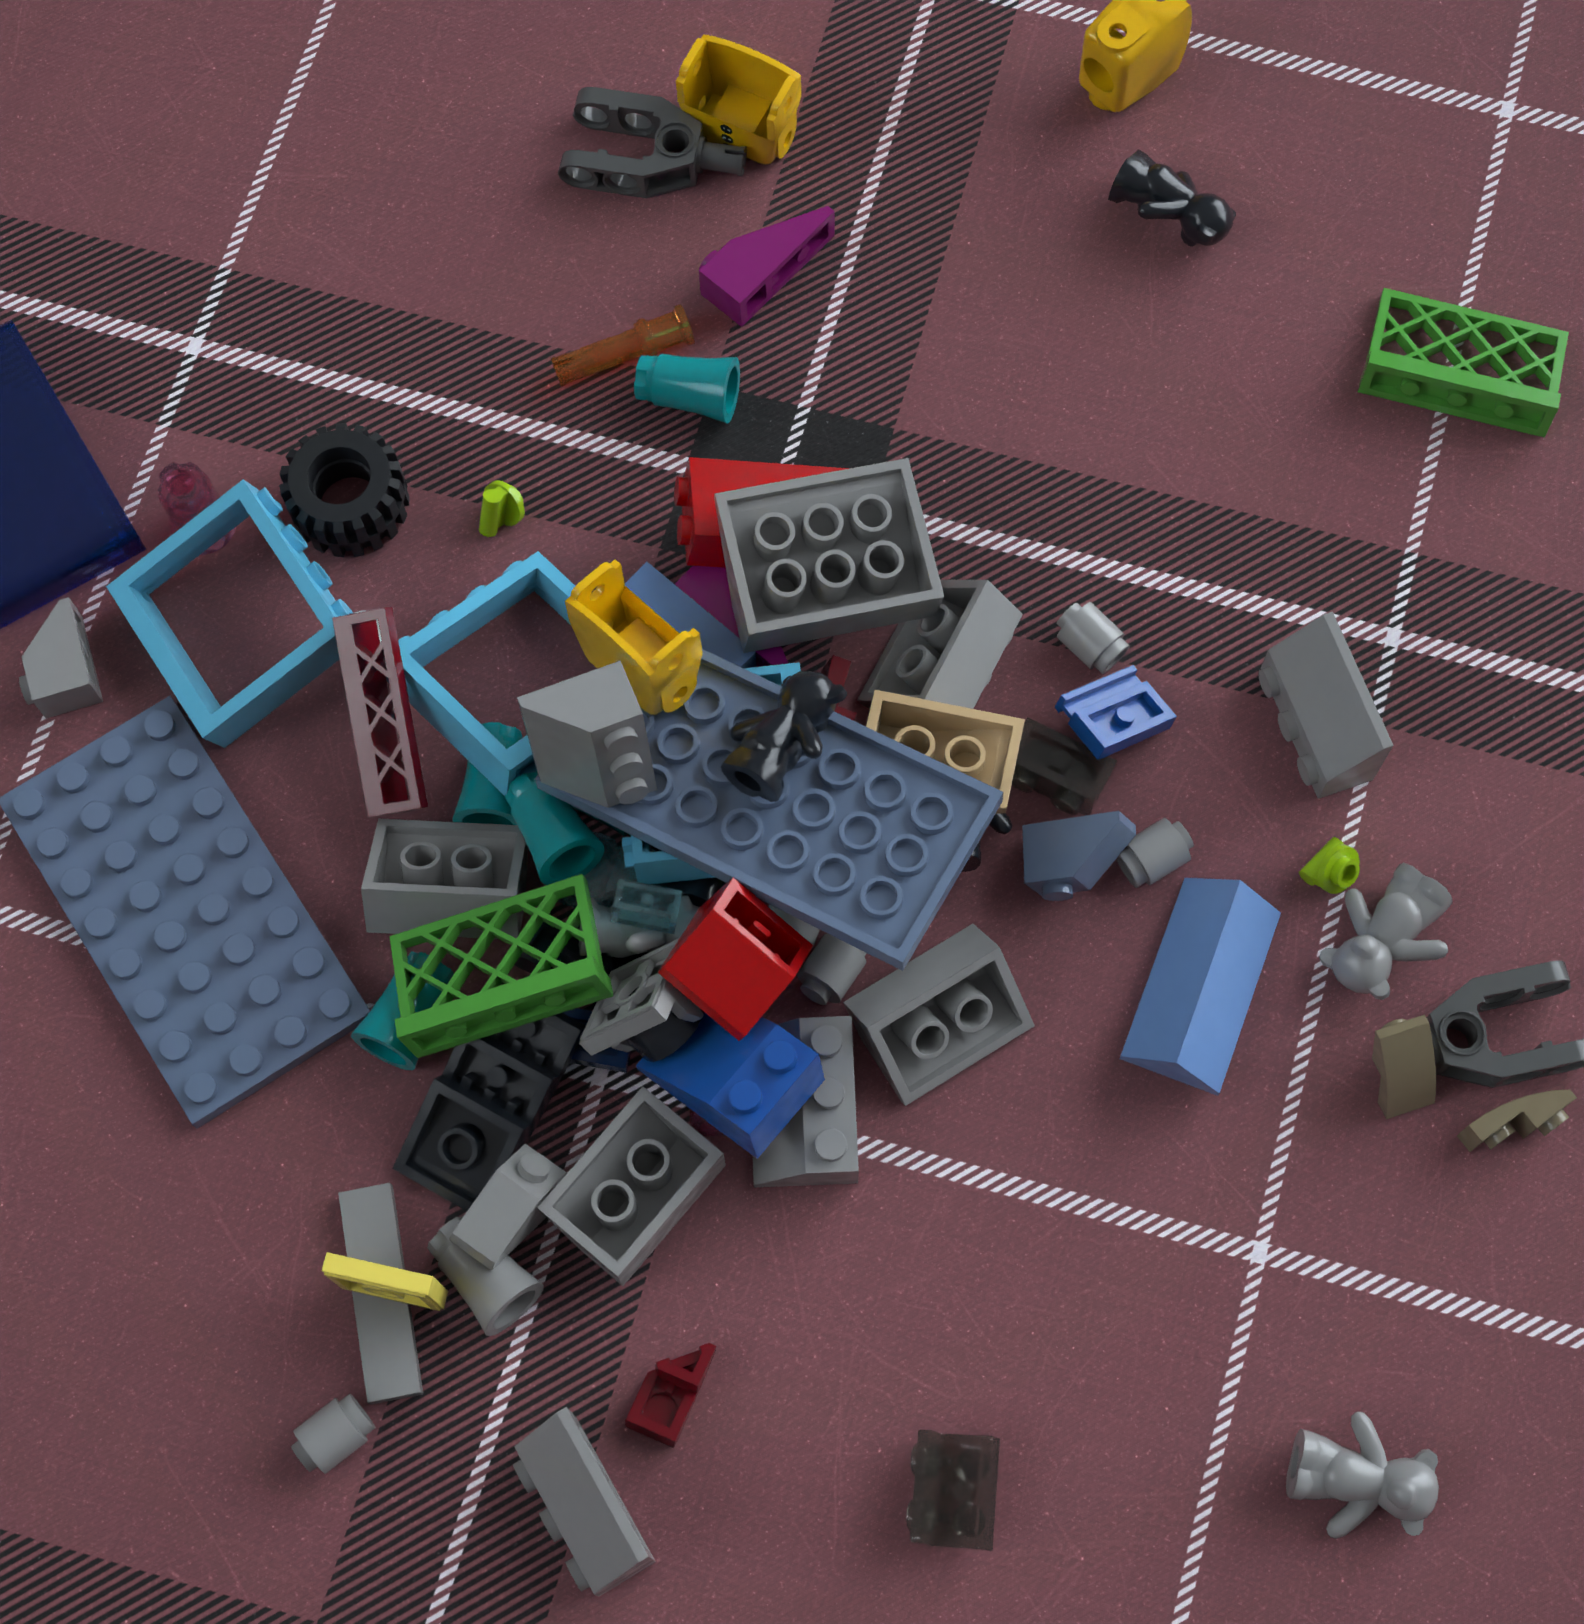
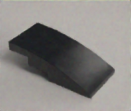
[392,982,586,1211]

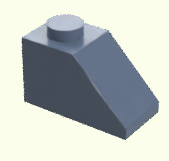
[1022,811,1136,901]

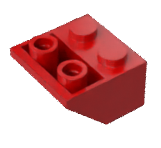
[658,877,813,1041]

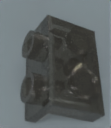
[1011,717,1117,816]
[906,1429,1000,1551]

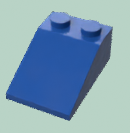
[636,1012,825,1159]

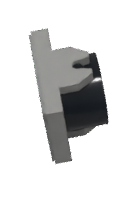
[579,938,704,1062]

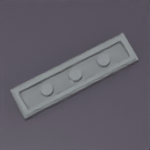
[338,1183,423,1405]

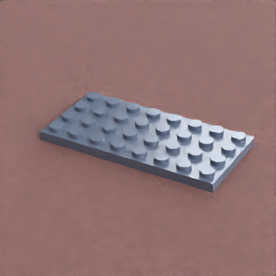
[535,649,1003,971]
[0,695,370,1129]

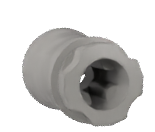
[427,1216,544,1336]

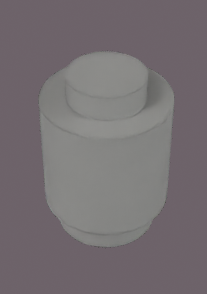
[1056,602,1130,674]
[1116,818,1194,888]
[797,933,867,1005]
[291,1393,376,1474]

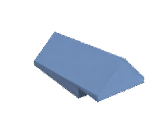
[1119,878,1281,1096]

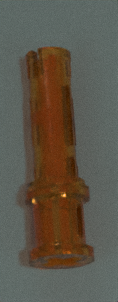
[550,304,695,387]

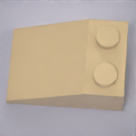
[866,690,1025,814]

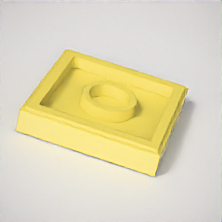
[321,1252,448,1311]

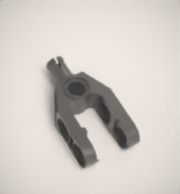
[558,87,747,198]
[1426,960,1584,1088]

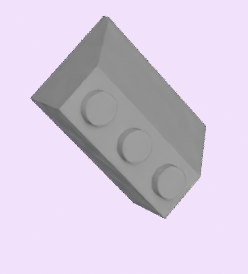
[857,580,1023,709]
[1258,611,1394,799]
[517,660,657,808]
[361,818,528,939]
[843,924,1035,1106]
[753,1016,859,1187]
[537,1086,726,1286]
[513,1407,656,1597]

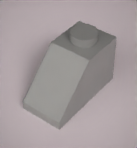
[19,597,103,719]
[449,1144,567,1270]

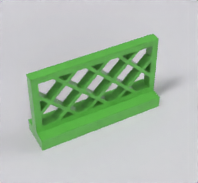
[1358,288,1569,438]
[390,874,613,1058]

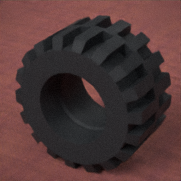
[279,423,409,558]

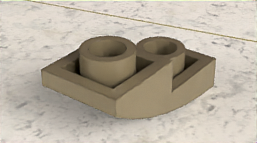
[1372,1014,1436,1119]
[1457,1089,1577,1152]

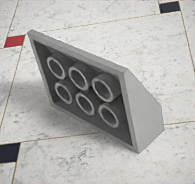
[714,458,944,653]

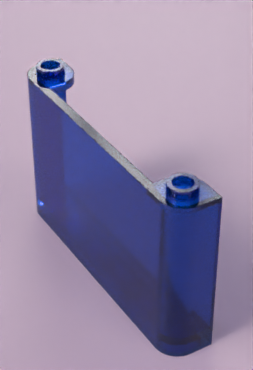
[0,319,147,629]

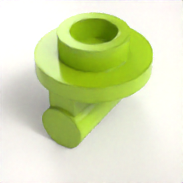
[479,480,525,537]
[1299,837,1360,894]

